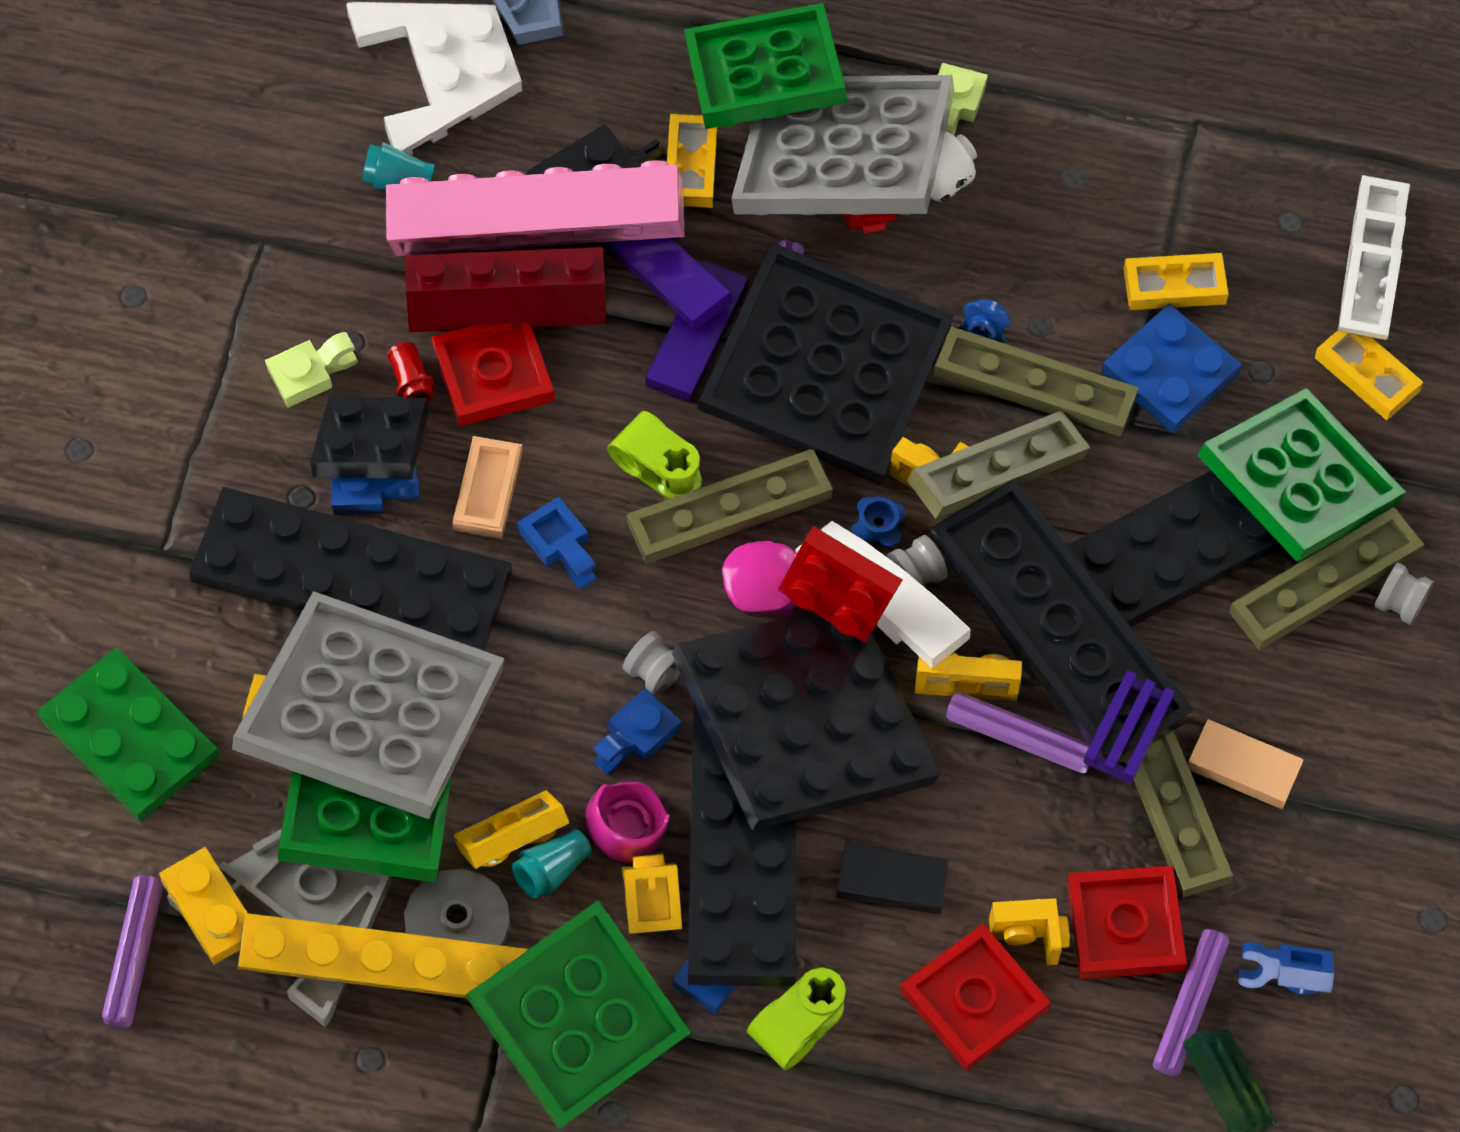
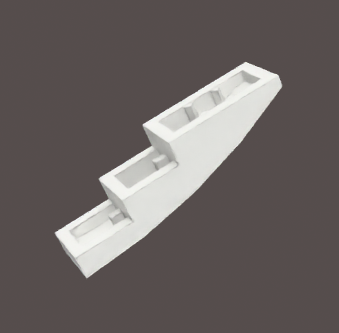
[1338,175,1410,340]
[795,521,971,669]

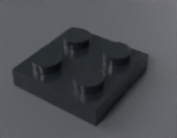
[310,396,429,479]

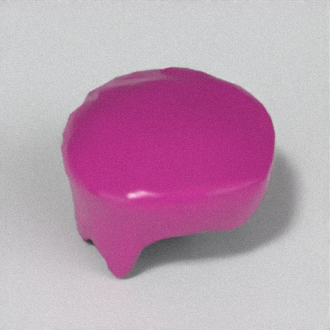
[722,541,797,619]
[585,782,670,863]

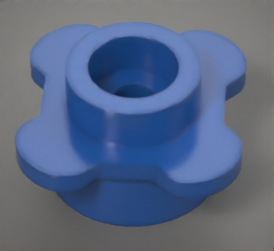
[959,299,1011,344]
[851,497,906,548]

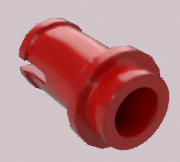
[387,342,435,403]

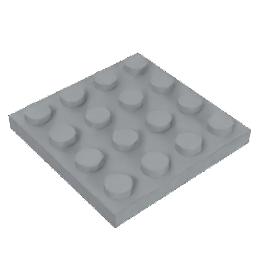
[731,75,954,215]
[232,591,505,819]

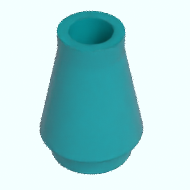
[361,142,435,190]
[512,829,592,899]

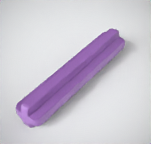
[946,692,1089,773]
[102,875,163,1028]
[1153,929,1229,1077]

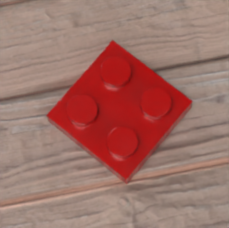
[431,323,555,427]
[778,526,903,643]
[1066,866,1187,979]
[899,924,1051,1071]

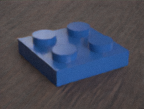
[1101,304,1242,434]

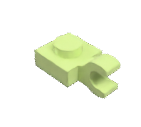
[938,63,988,136]
[265,332,358,408]

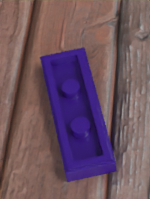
[604,238,733,331]
[646,261,748,403]

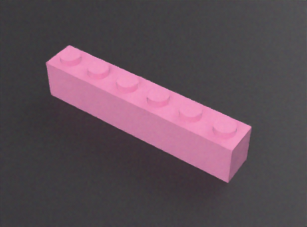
[386,160,685,256]

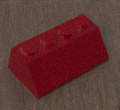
[405,246,606,333]

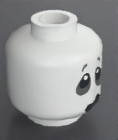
[931,131,977,202]

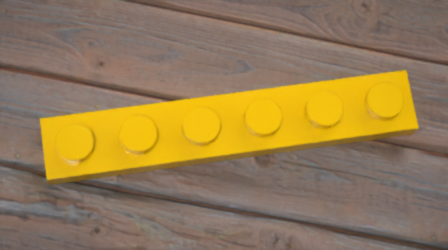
[238,913,528,998]

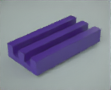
[1083,670,1175,784]

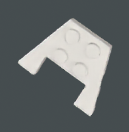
[347,2,522,156]

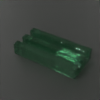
[1183,1029,1278,1132]

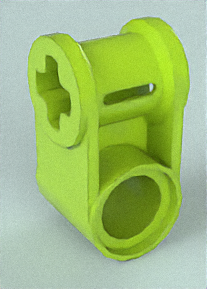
[607,411,702,500]
[747,968,846,1071]

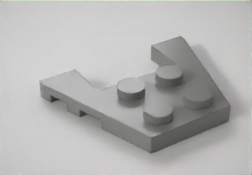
[167,829,392,1027]

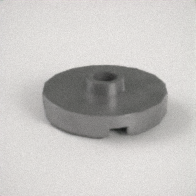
[404,869,510,946]

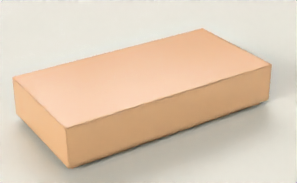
[452,436,523,539]
[1188,719,1304,810]

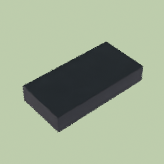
[836,843,949,914]

